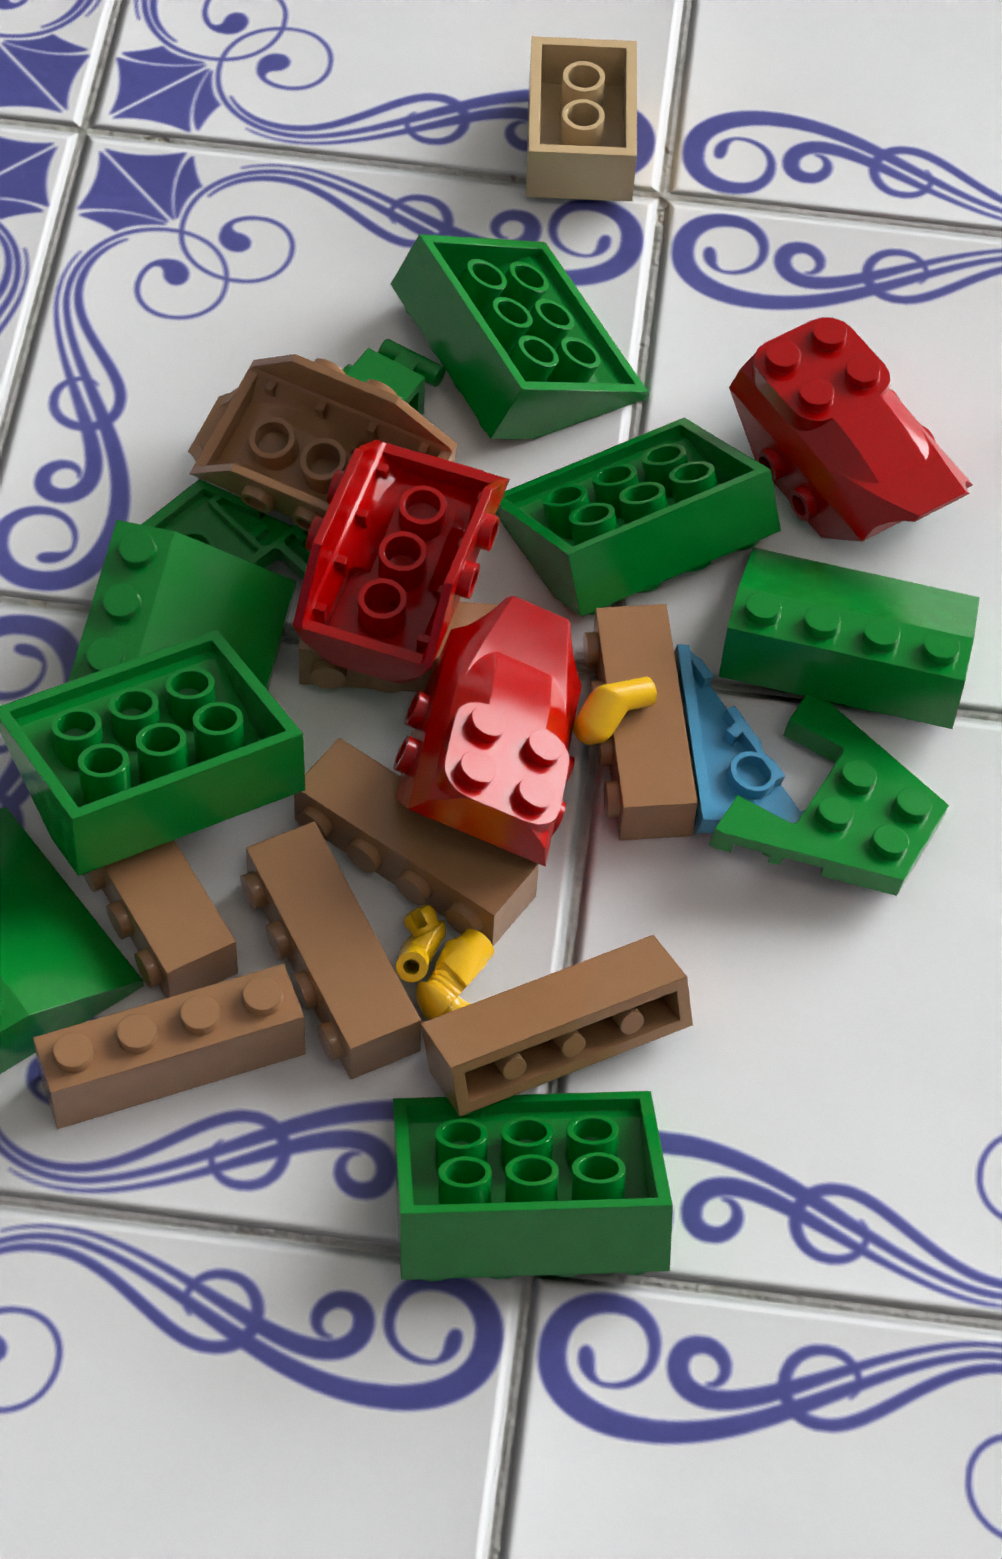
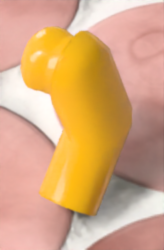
[573,676,657,745]
[396,905,446,983]

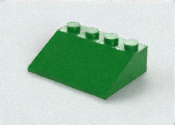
[390,234,648,439]
[495,417,781,617]
[68,520,296,690]
[718,547,980,729]
[0,630,306,876]
[0,807,144,1074]
[393,1091,673,1281]

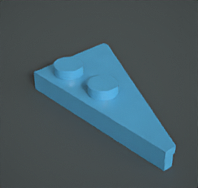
[674,644,805,834]

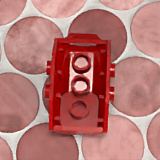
[729,317,973,542]
[292,440,510,683]
[393,596,582,867]

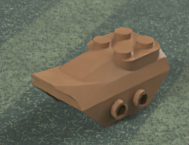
[188,354,457,532]

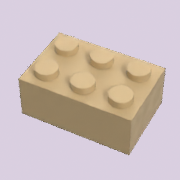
[526,36,637,202]

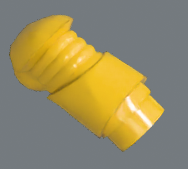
[416,928,495,1020]

